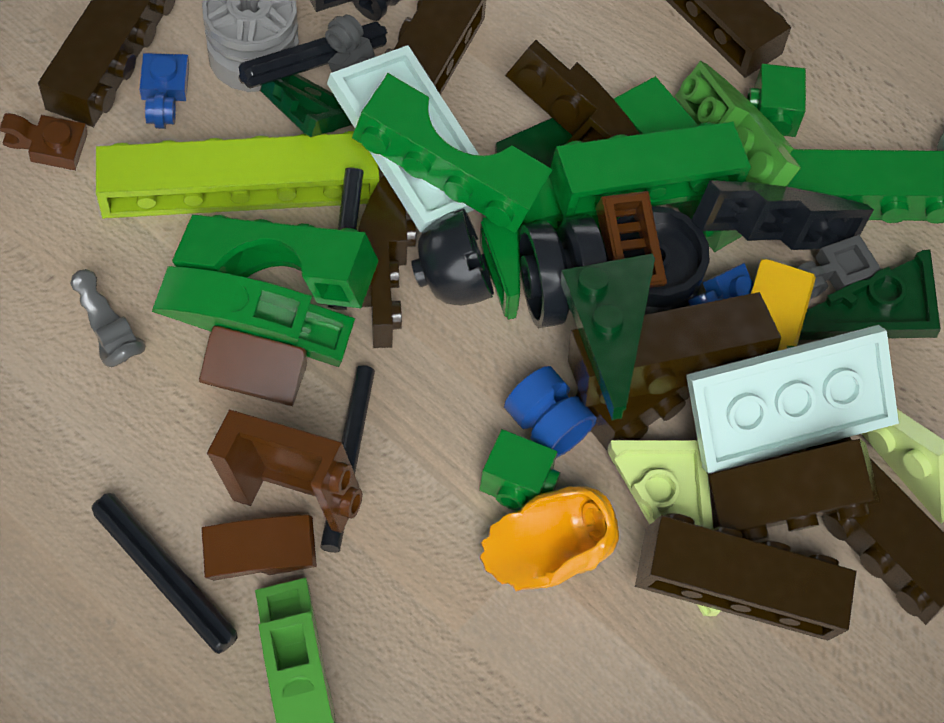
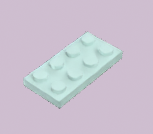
[327,45,479,233]
[686,325,899,474]

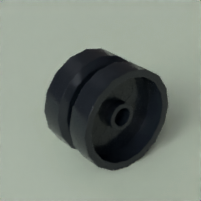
[604,206,710,315]
[518,214,607,329]

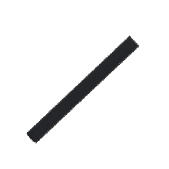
[320,365,375,553]

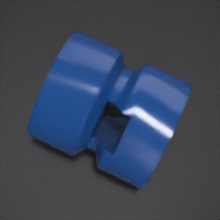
[504,366,597,458]

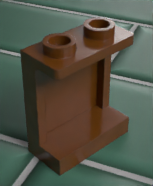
[207,409,363,533]

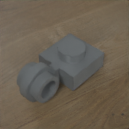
[325,14,376,72]
[797,234,882,299]

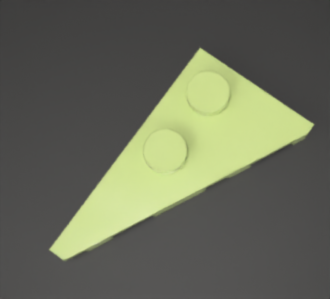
[862,409,944,524]
[608,440,721,616]

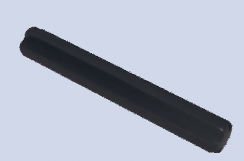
[238,21,388,89]
[91,493,238,654]

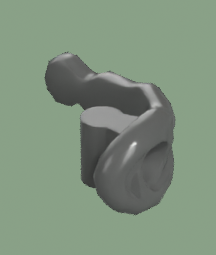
[70,269,146,367]

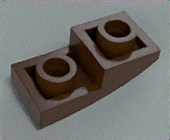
[202,515,317,581]

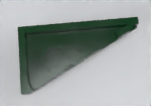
[799,249,941,340]
[560,253,655,420]

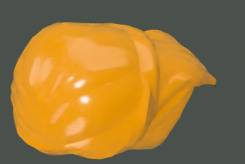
[480,486,619,591]

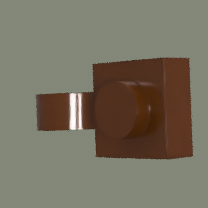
[0,113,88,171]

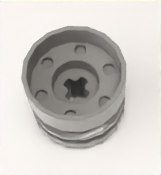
[202,0,299,92]

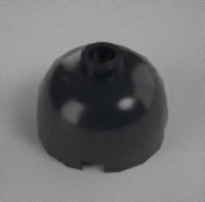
[411,209,494,306]

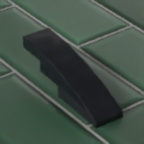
[691,180,874,250]

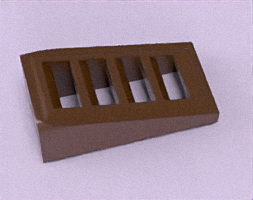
[595,191,667,288]

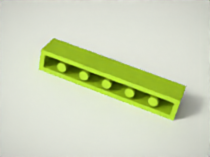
[96,131,379,219]

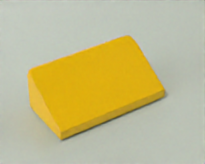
[751,259,816,351]

